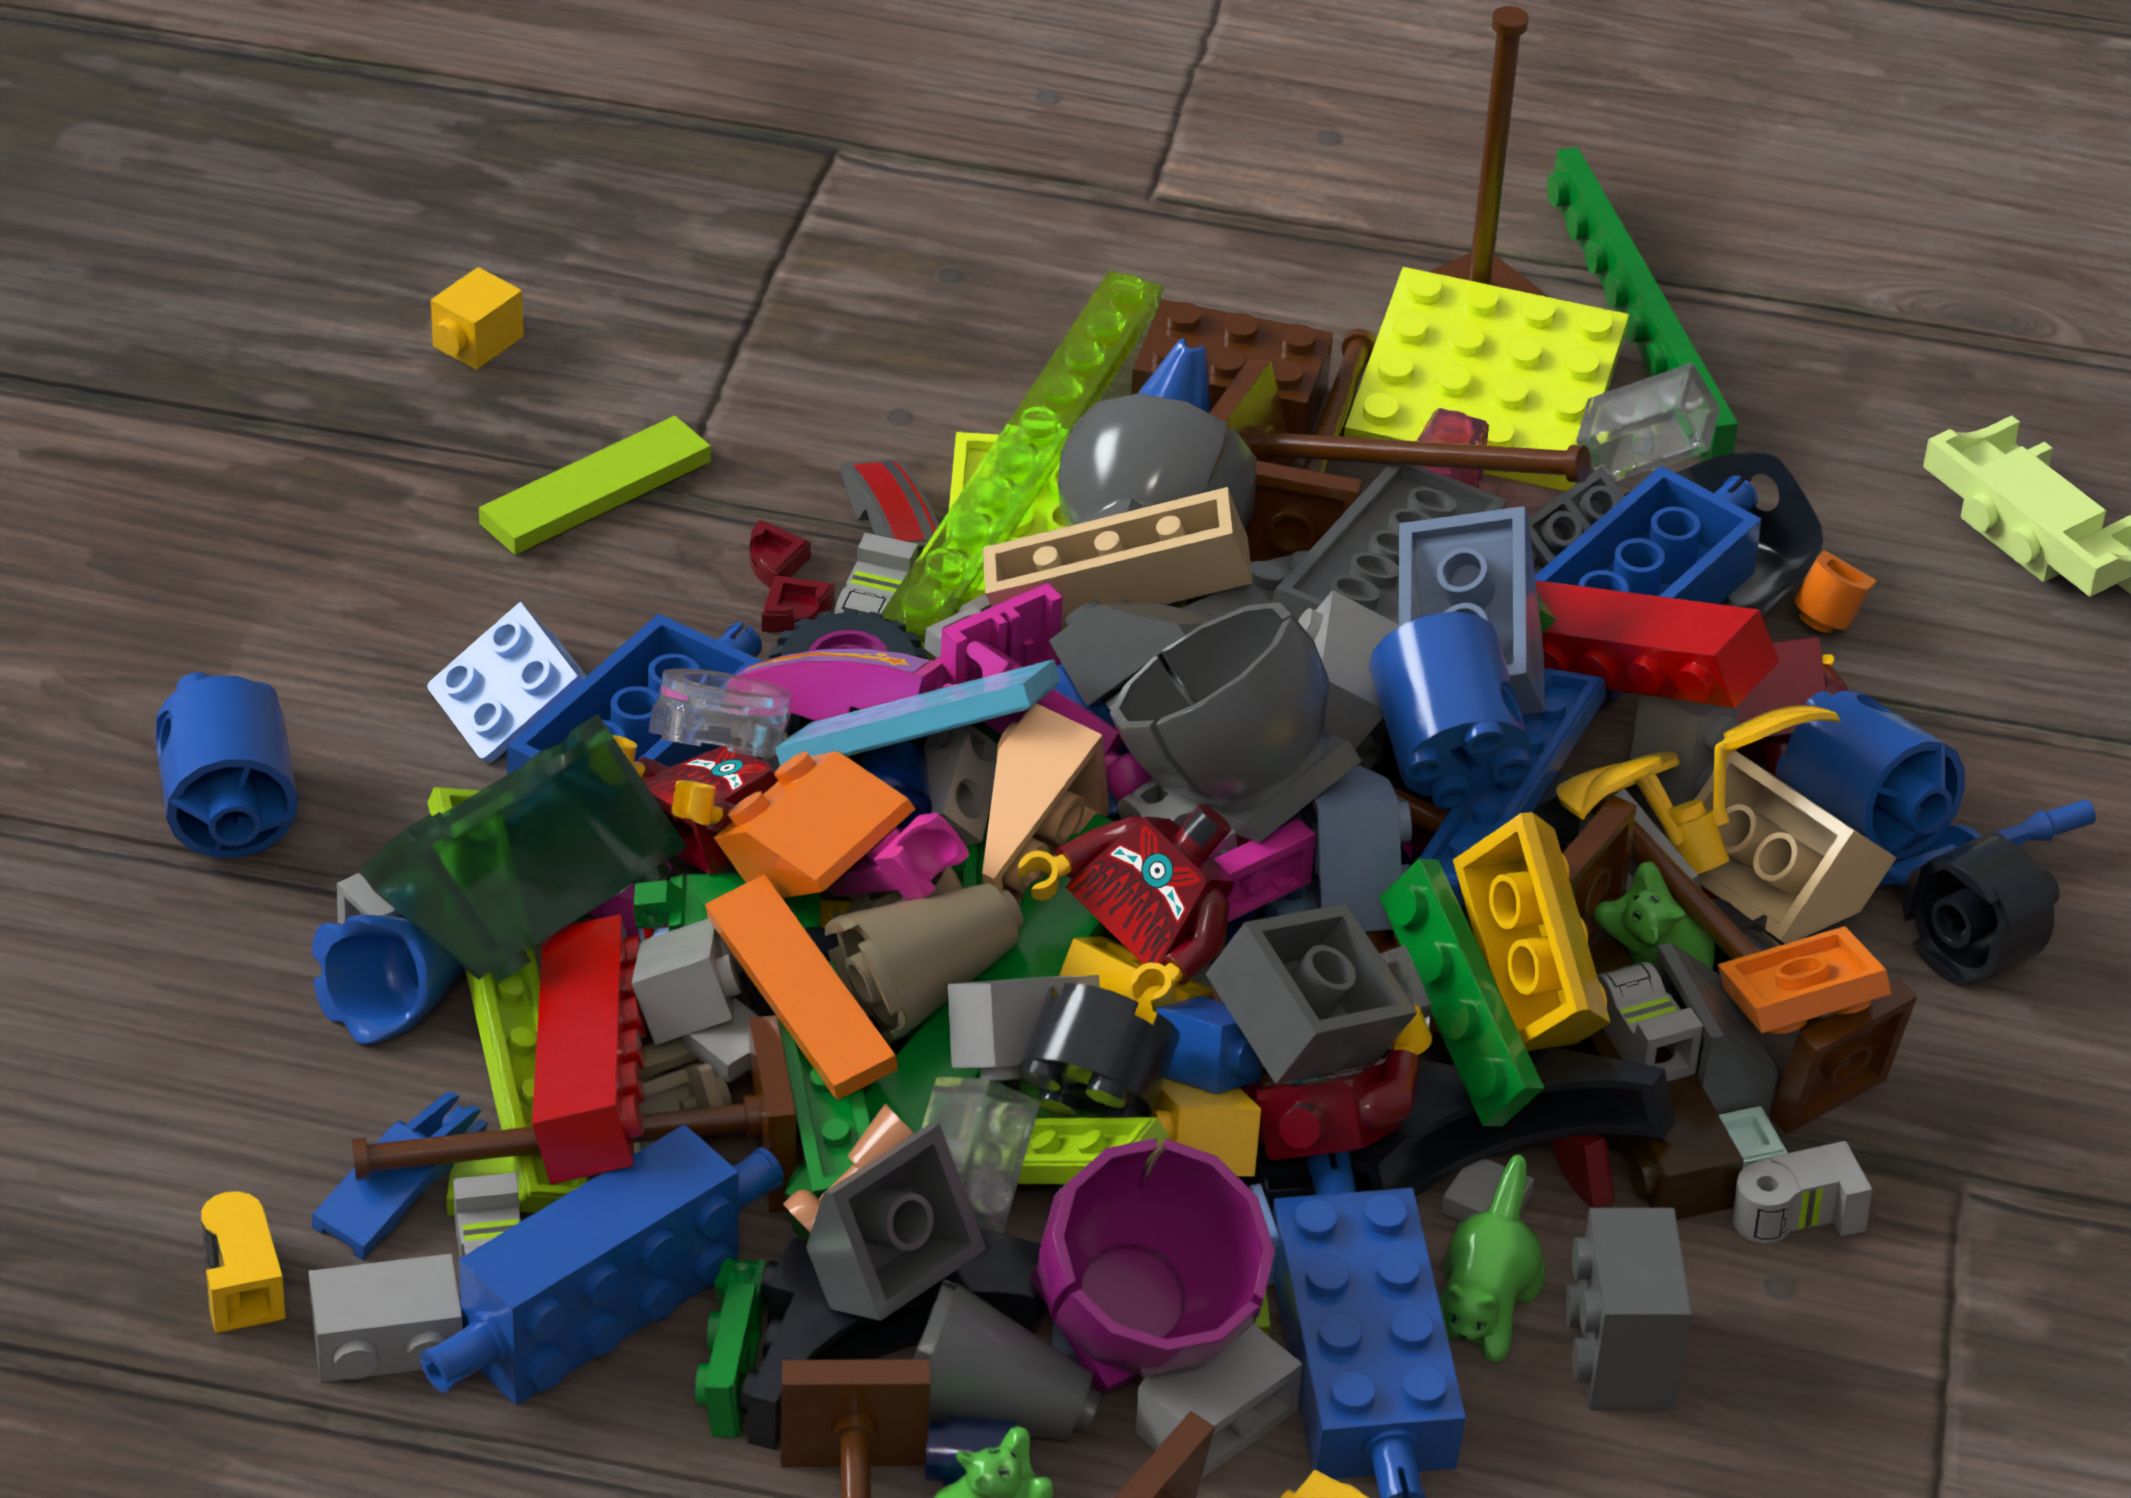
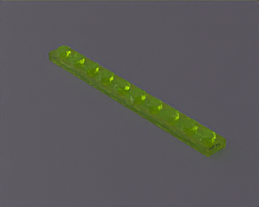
[881,270,1163,649]

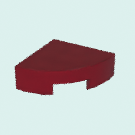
[750,520,811,588]
[762,575,835,632]
[1551,1135,1615,1208]

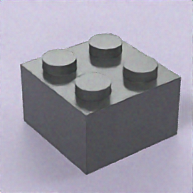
[1206,903,1417,1084]
[1565,1208,1692,1410]

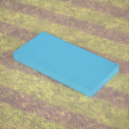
[775,659,1060,766]

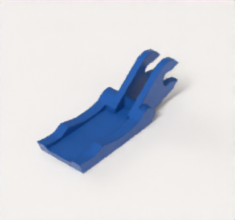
[312,1091,488,1261]

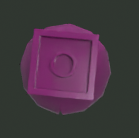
[1029,1138,1275,1397]

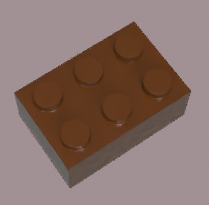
[1131,299,1333,459]

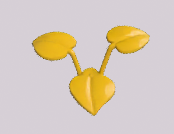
[1556,705,1841,874]

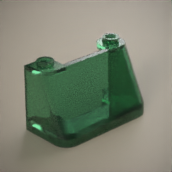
[359,714,687,984]

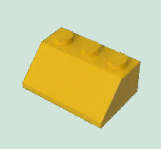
[1453,812,1611,1051]

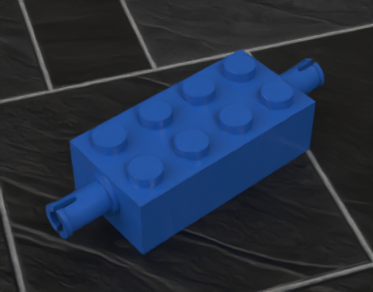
[1535,466,1761,702]
[505,613,763,858]
[420,1124,784,1405]
[1272,1151,1466,1498]

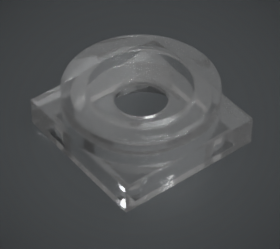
[648,668,792,758]

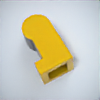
[201,1191,286,1333]

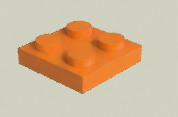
[1718,926,1892,1034]

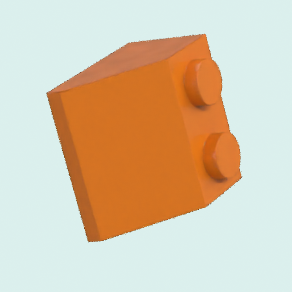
[714,751,915,898]

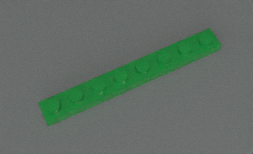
[1547,147,1738,461]

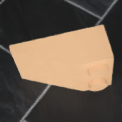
[982,703,1110,906]

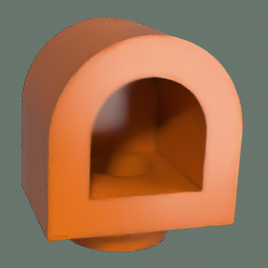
[1794,550,1877,633]

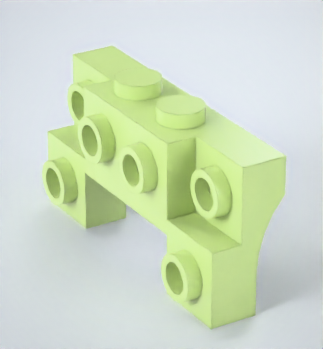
[1923,415,2131,597]

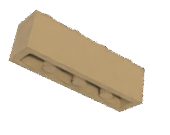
[983,487,1253,630]

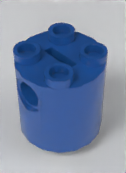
[1369,612,1532,809]
[155,672,298,858]
[1776,691,1965,859]

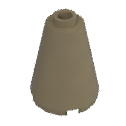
[825,883,1024,1045]

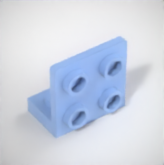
[428,602,587,764]

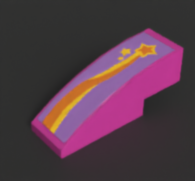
[725,649,942,721]

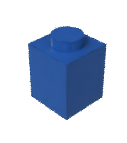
[1156,996,1263,1094]

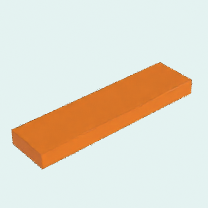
[705,874,898,1101]

